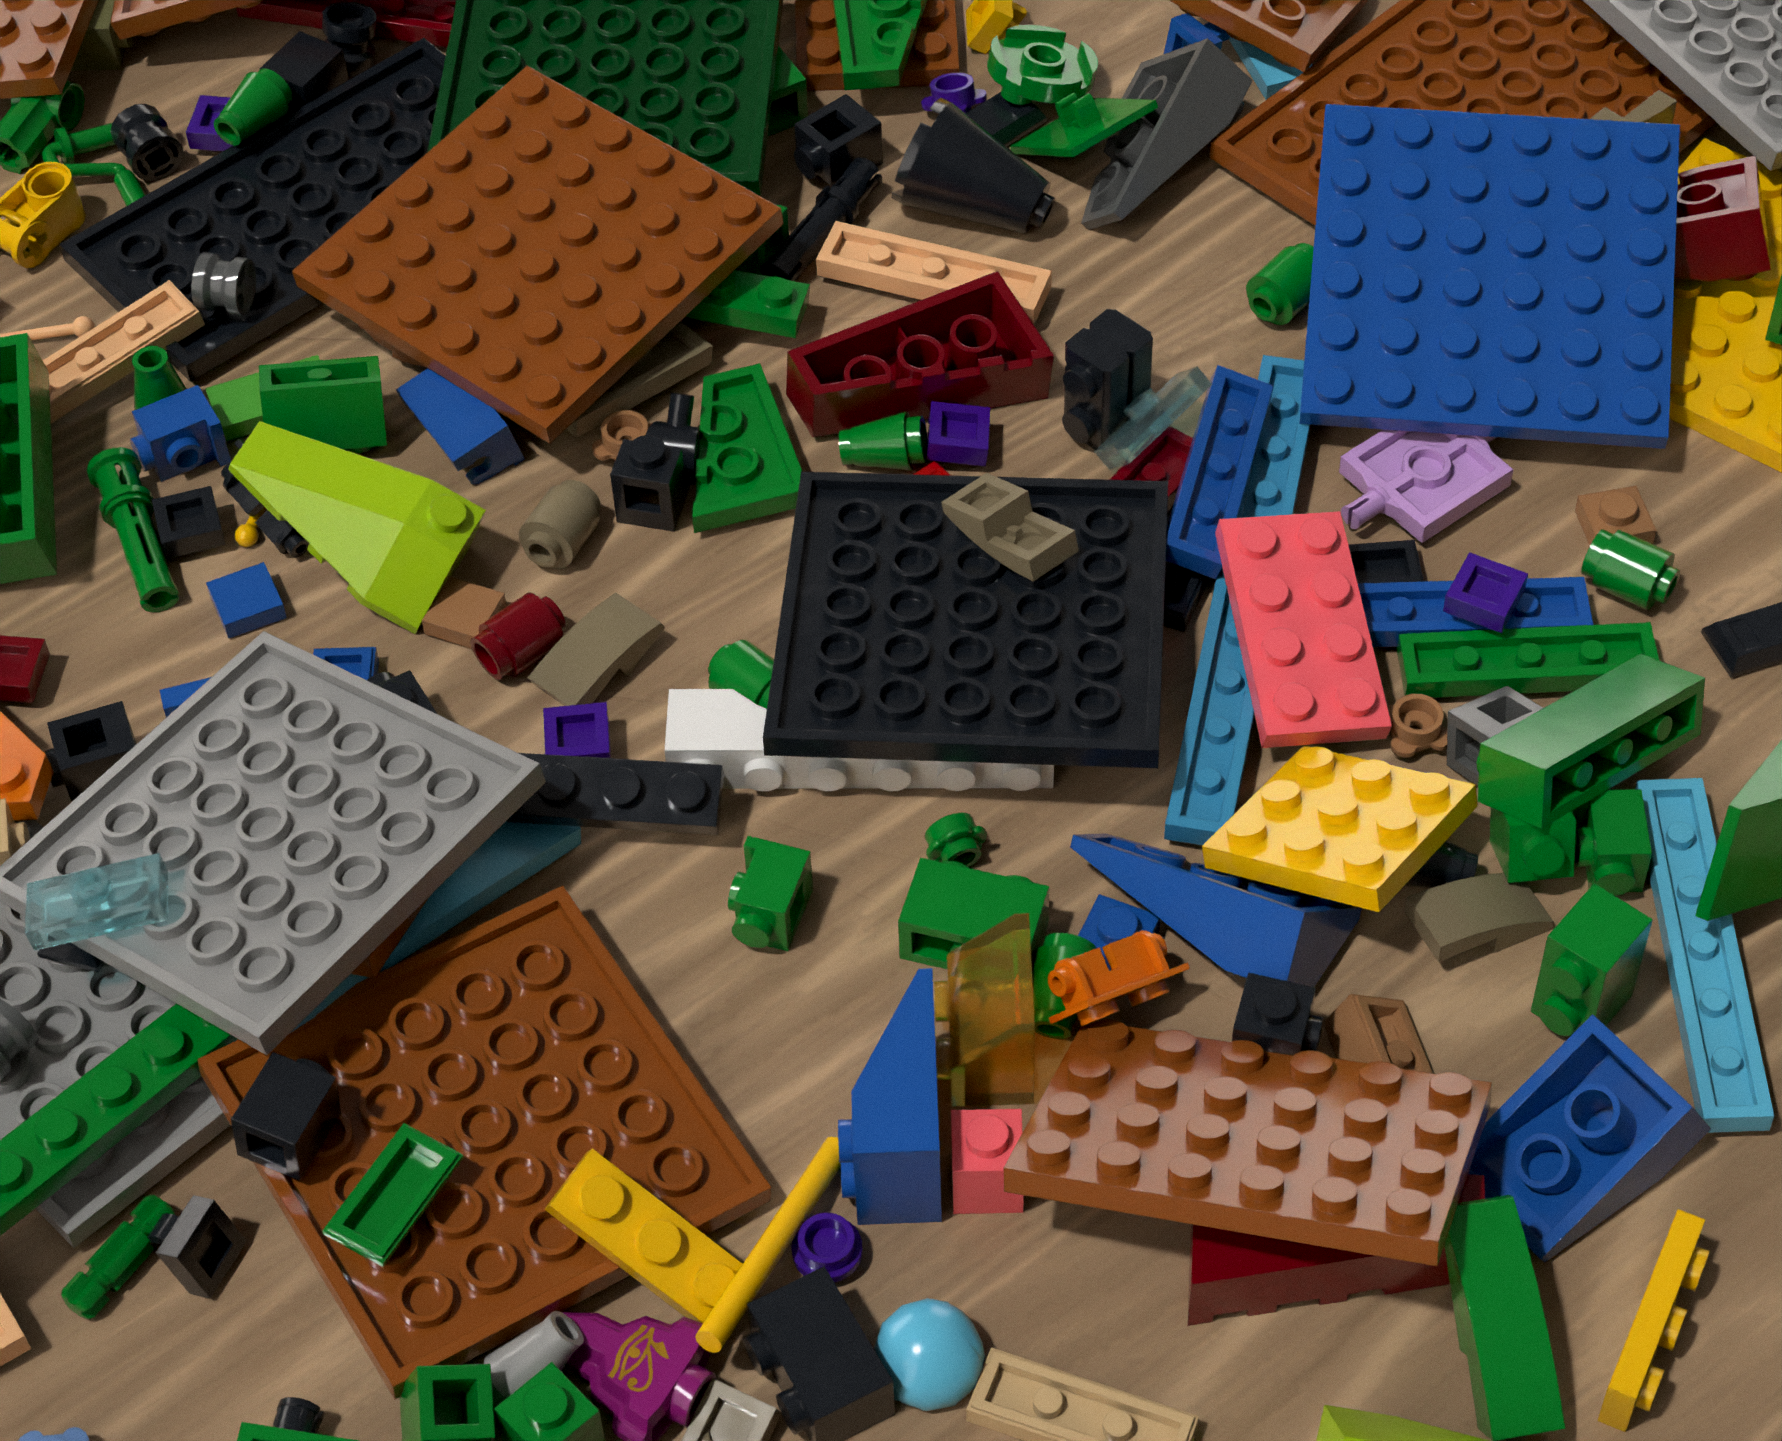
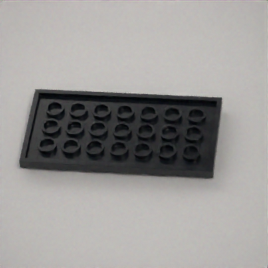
[59,38,446,382]

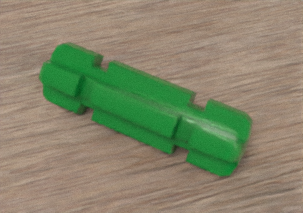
[61,1194,175,1320]

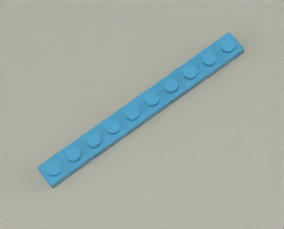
[1164,355,1311,845]

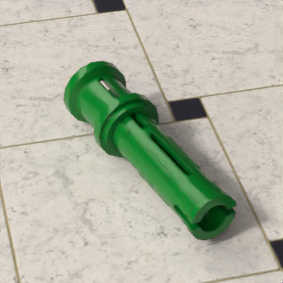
[86,447,179,613]

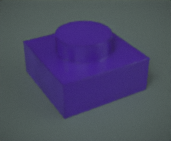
[186,95,233,151]
[926,401,990,466]
[1443,552,1528,633]
[543,702,611,758]

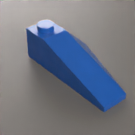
[1070,833,1362,987]

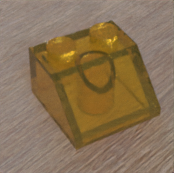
[934,913,1035,1107]

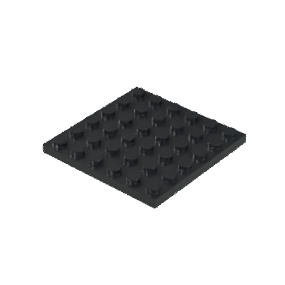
[763,472,1168,769]

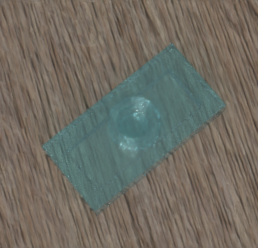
[1094,366,1213,470]
[25,853,168,951]

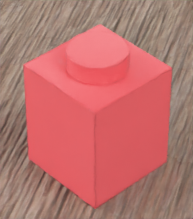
[951,1109,1024,1214]

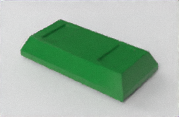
[322,1123,464,1267]

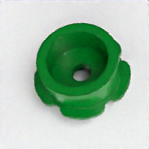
[924,812,987,867]

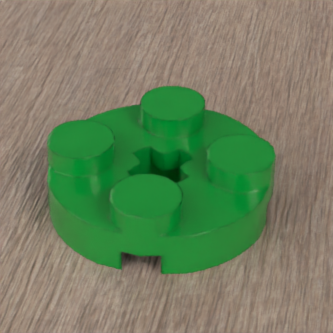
[987,25,1098,105]

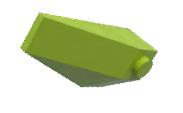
[228,421,486,634]

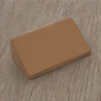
[1325,994,1433,1073]

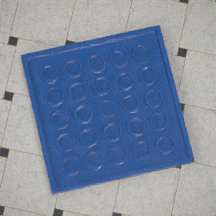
[1299,104,1680,449]

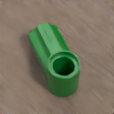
[0,81,85,174]

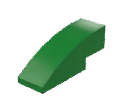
[1444,1195,1565,1441]

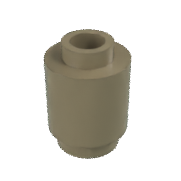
[519,480,601,569]

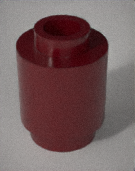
[470,592,566,680]

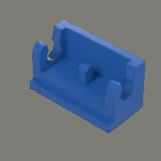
[396,368,525,485]

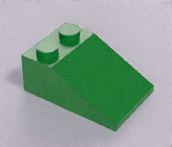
[1695,740,1782,921]

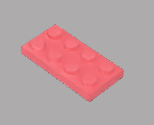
[1215,511,1392,748]

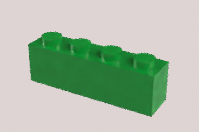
[1477,654,1705,829]

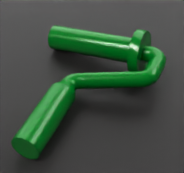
[42,123,145,206]

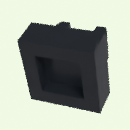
[147,1195,247,1299]

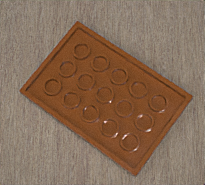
[1003,1019,1492,1266]

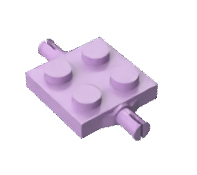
[1339,430,1513,543]

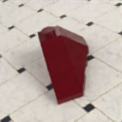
[1674,156,1771,281]

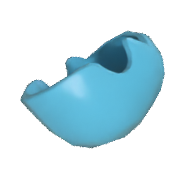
[874,1298,985,1411]

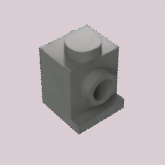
[1447,686,1543,786]

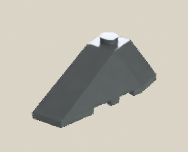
[1081,38,1253,230]

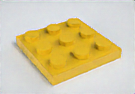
[1202,745,1478,912]

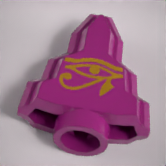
[562,1312,716,1441]

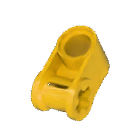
[0,162,86,269]

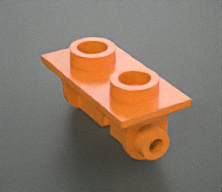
[1048,930,1190,1026]

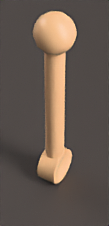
[0,316,95,340]

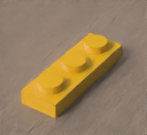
[544,1148,742,1323]
[1597,1209,1710,1432]

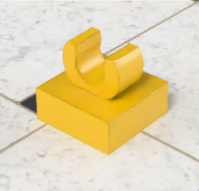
[966,0,1027,54]

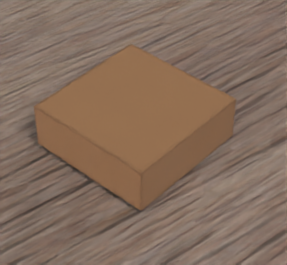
[422,576,507,649]

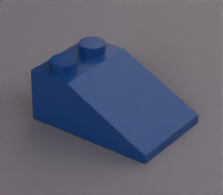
[838,968,942,1225]
[1468,1014,1711,1263]

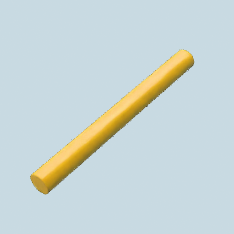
[695,1137,841,1353]

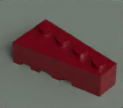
[786,271,1054,437]
[1187,1174,1485,1326]

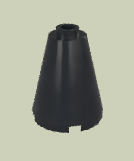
[891,98,1055,234]

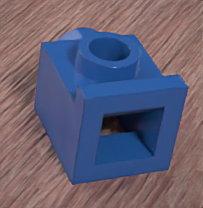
[130,385,231,482]

